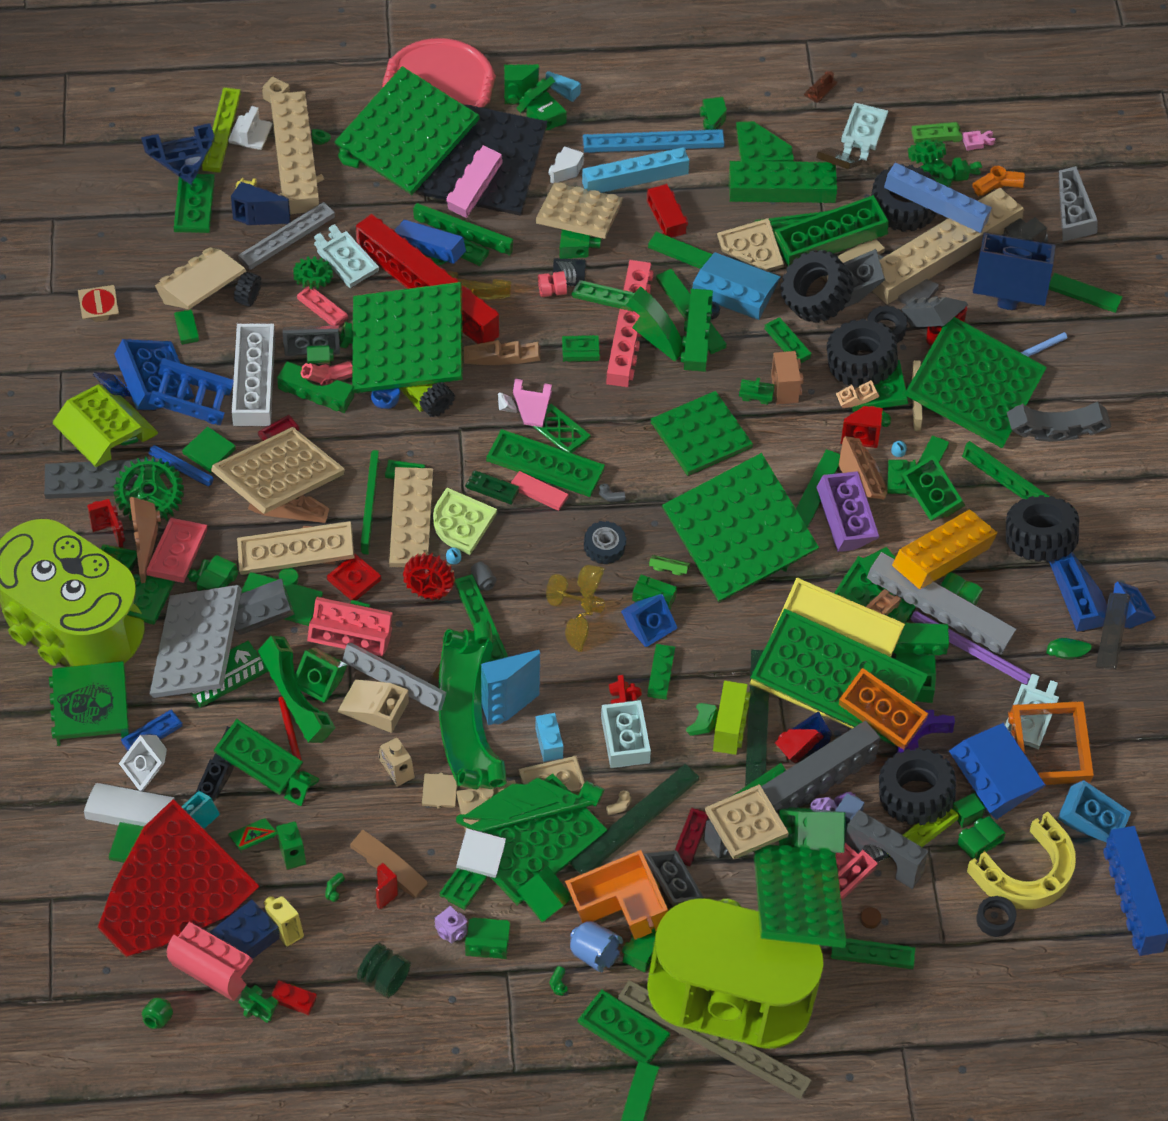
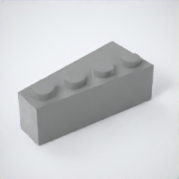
[1059,166,1098,242]

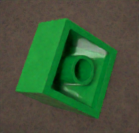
[504,64,539,104]
[295,647,348,703]

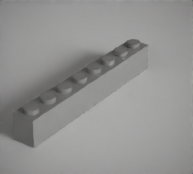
[867,552,1016,655]

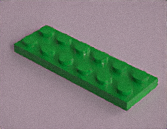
[486,429,605,498]

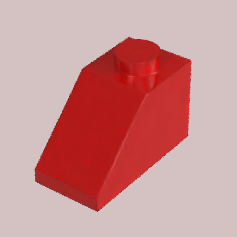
[775,729,824,764]

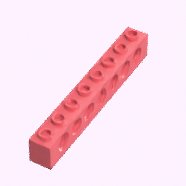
[606,260,654,387]

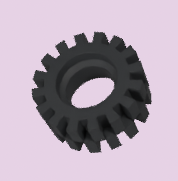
[234,271,262,307]
[419,382,455,417]

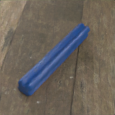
[149,445,214,487]

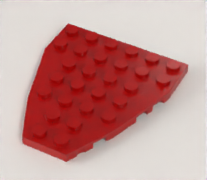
[97,799,259,958]

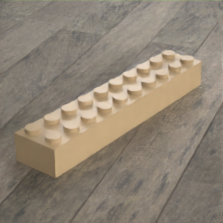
[873,188,1024,305]

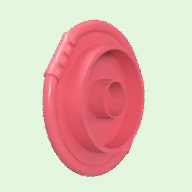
[382,38,496,108]

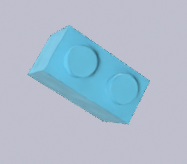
[535,713,563,762]

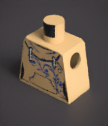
[378,738,415,787]

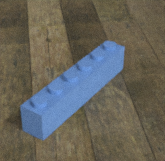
[884,163,992,233]

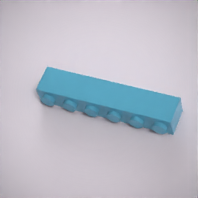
[582,147,689,193]

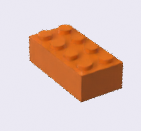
[839,668,928,750]

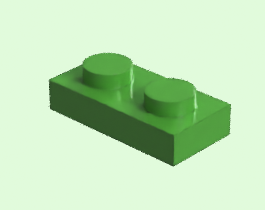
[649,555,690,575]

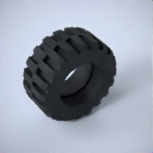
[871,164,937,232]
[781,250,854,323]
[826,319,898,387]
[1006,495,1080,562]
[879,748,956,825]

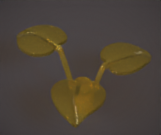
[546,565,605,652]

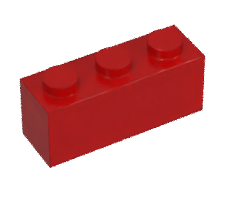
[647,184,688,238]

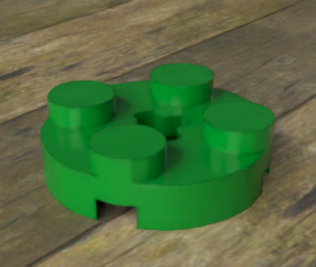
[920,159,954,188]

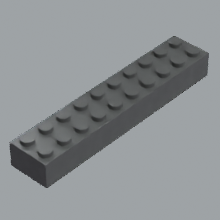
[704,721,880,859]

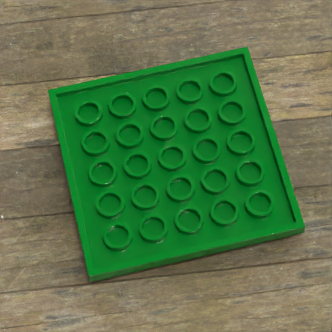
[334,66,480,195]
[352,282,463,393]
[904,317,1047,448]
[662,453,819,602]

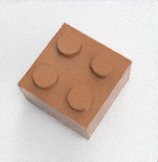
[771,351,803,405]

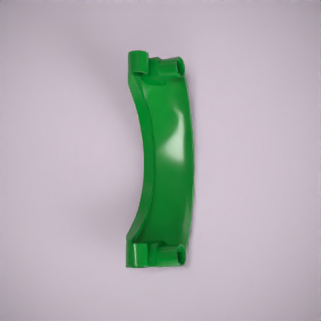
[439,622,507,790]

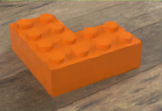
[565,850,668,940]

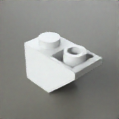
[549,147,584,184]

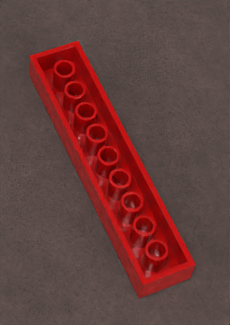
[356,214,499,344]

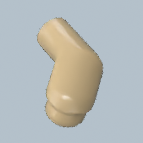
[606,791,631,815]

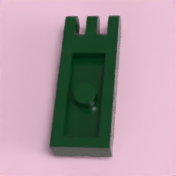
[465,470,519,505]

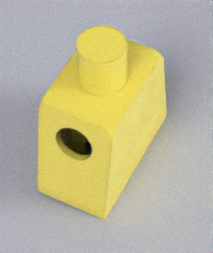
[264,896,304,947]

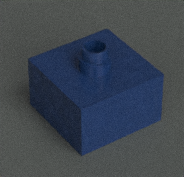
[973,232,1055,310]

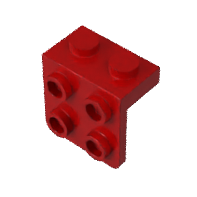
[87,499,125,548]

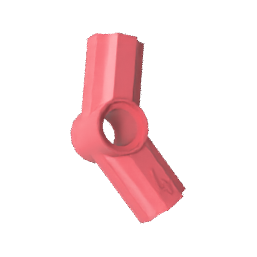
[300,361,353,386]

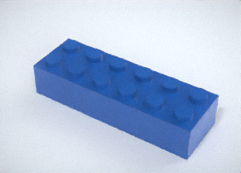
[1103,826,1168,956]

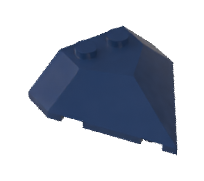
[141,123,215,185]

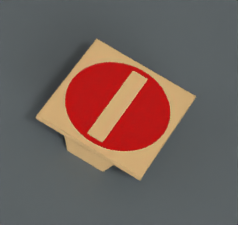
[78,285,119,322]

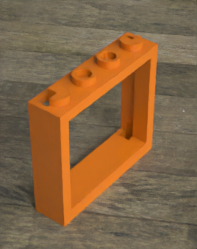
[1008,702,1094,785]

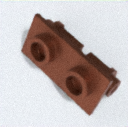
[804,71,838,103]

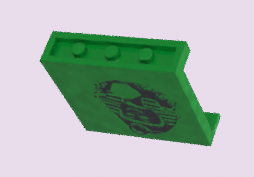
[49,661,129,746]

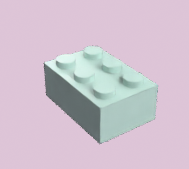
[601,700,651,768]

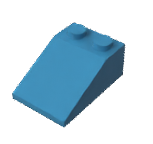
[1057,780,1131,843]

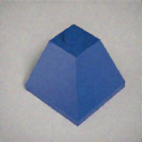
[1110,582,1156,628]
[621,594,677,647]

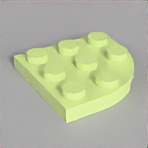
[433,488,497,555]

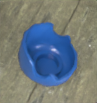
[371,388,401,409]

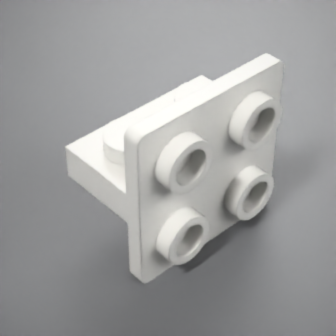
[228,106,272,150]

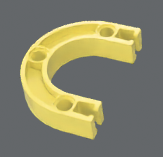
[967,812,1076,909]

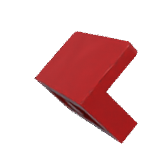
[376,863,398,910]

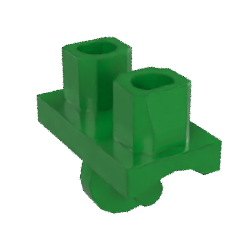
[739,377,775,405]
[238,985,278,1023]

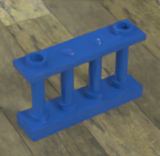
[149,358,234,426]

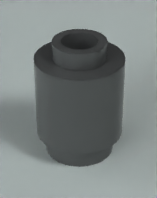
[471,562,497,590]

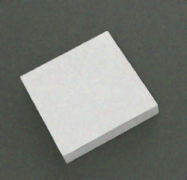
[456,829,506,878]

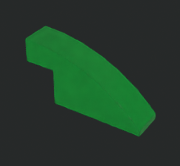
[626,286,685,362]
[621,1061,659,1121]

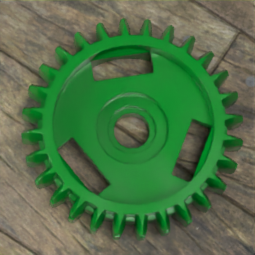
[114,456,184,524]

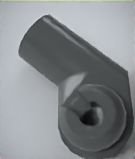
[599,484,625,502]

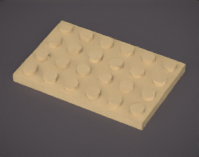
[211,427,345,514]

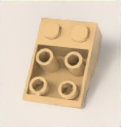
[338,680,409,733]

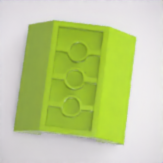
[53,384,158,467]

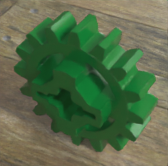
[908,139,946,164]
[293,256,333,290]

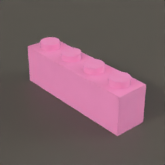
[446,145,502,218]

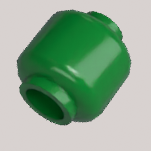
[142,998,173,1029]

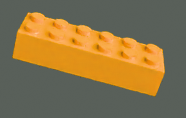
[892,509,997,589]

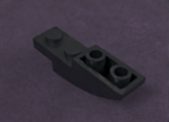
[194,726,235,802]

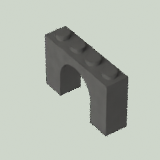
[845,810,928,889]

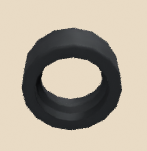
[976,896,1017,937]

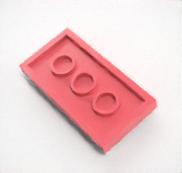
[146,517,207,583]

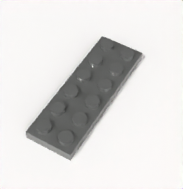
[44,458,159,499]

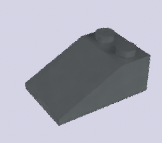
[844,249,885,308]

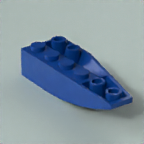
[1049,552,1114,632]

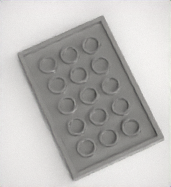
[150,585,242,698]

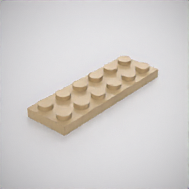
[389,467,433,567]
[237,521,354,575]

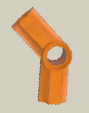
[972,166,1025,196]

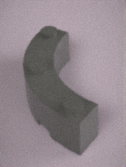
[1007,402,1112,442]

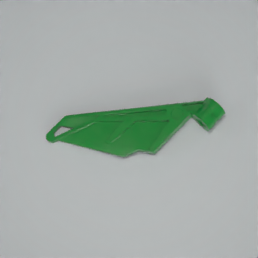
[456,778,605,832]

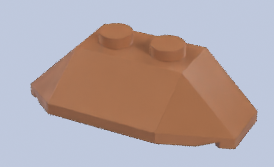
[839,436,888,500]

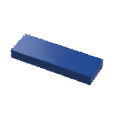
[121,709,183,750]

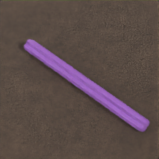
[911,611,1031,684]

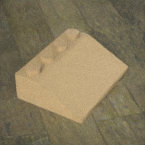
[155,248,246,309]

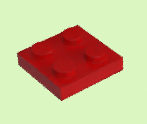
[327,553,382,601]

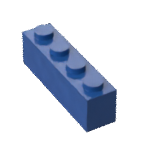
[395,220,466,264]

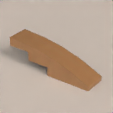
[464,340,540,365]
[350,830,428,899]

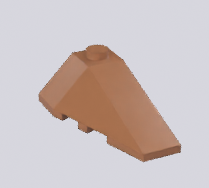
[248,495,329,523]
[130,497,161,583]

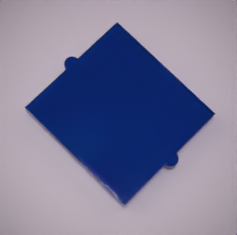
[93,372,131,397]

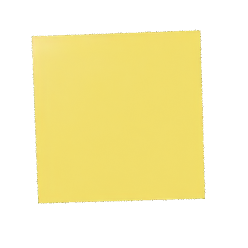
[750,578,905,729]

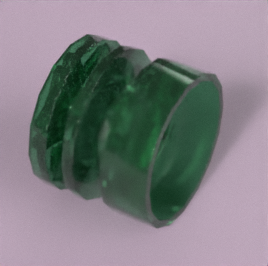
[357,943,411,998]

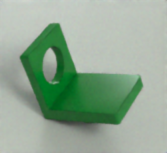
[284,770,319,806]

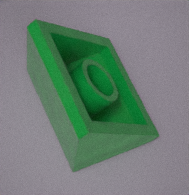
[516,865,572,922]

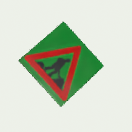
[228,818,278,853]

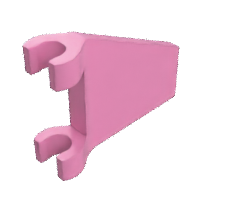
[513,379,552,427]

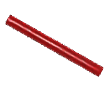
[278,696,303,765]

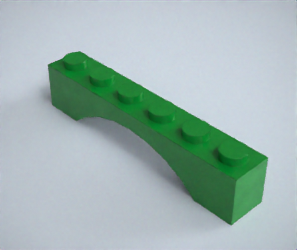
[258,636,335,743]

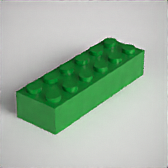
[729,161,837,203]
[775,195,888,266]

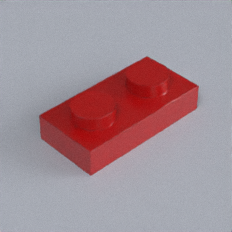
[271,980,317,1015]

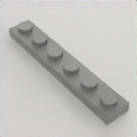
[238,202,335,270]
[342,643,447,712]

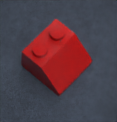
[840,406,883,448]

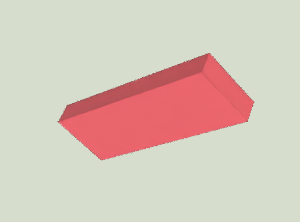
[297,286,348,326]
[511,471,568,511]

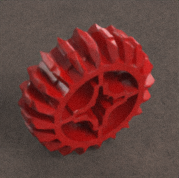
[403,552,455,601]

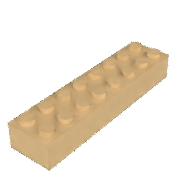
[270,91,319,214]

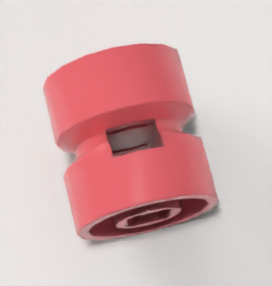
[538,271,567,298]

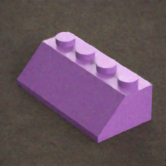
[817,471,879,552]

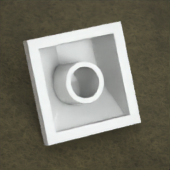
[119,735,167,791]

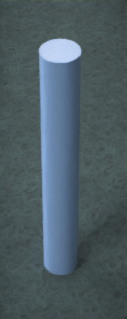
[1020,332,1067,357]

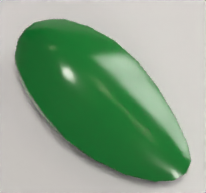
[1046,638,1092,659]

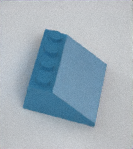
[693,252,781,320]
[481,650,540,725]

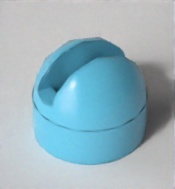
[891,441,907,457]
[446,547,461,564]

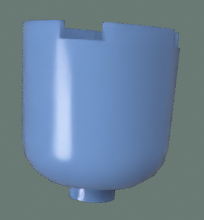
[570,921,623,973]

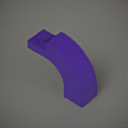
[896,710,955,753]

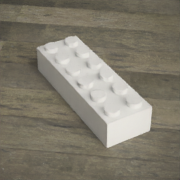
[232,324,275,426]

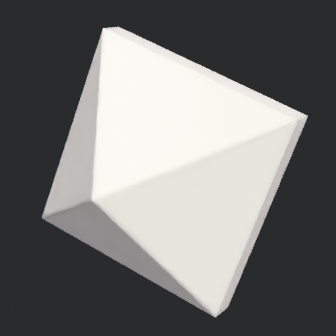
[498,393,518,413]

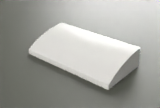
[84,783,175,826]

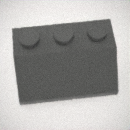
[901,296,968,327]
[283,325,340,356]
[235,578,295,635]
[644,850,704,908]

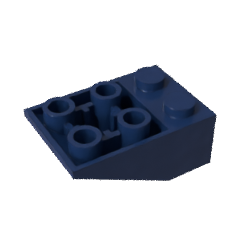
[231,182,291,225]

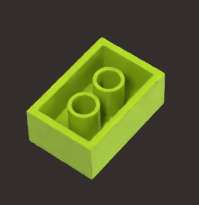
[713,680,750,755]

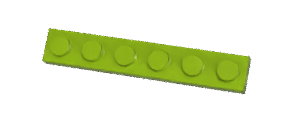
[202,87,241,173]

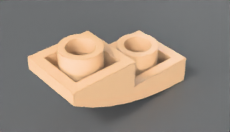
[836,380,880,408]

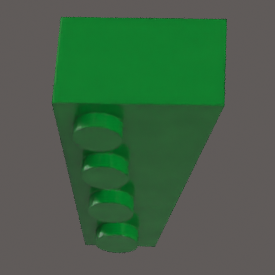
[681,288,713,372]

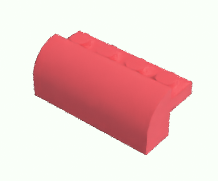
[307,597,393,657]
[835,843,878,901]
[167,922,253,1001]

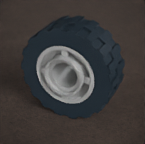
[584,521,627,564]

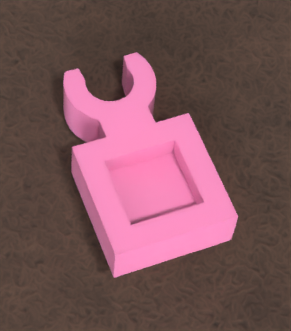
[962,130,995,150]

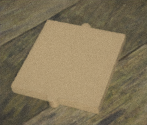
[422,773,457,809]

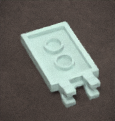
[841,103,888,161]
[314,224,379,288]
[1005,674,1059,749]

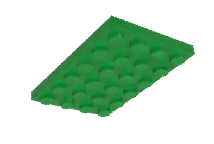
[482,773,607,906]

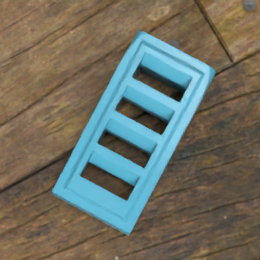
[546,71,581,101]

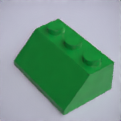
[901,454,965,521]

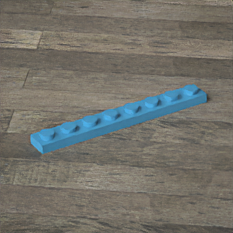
[583,130,724,153]

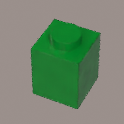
[952,793,985,828]

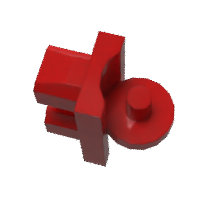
[609,675,642,704]

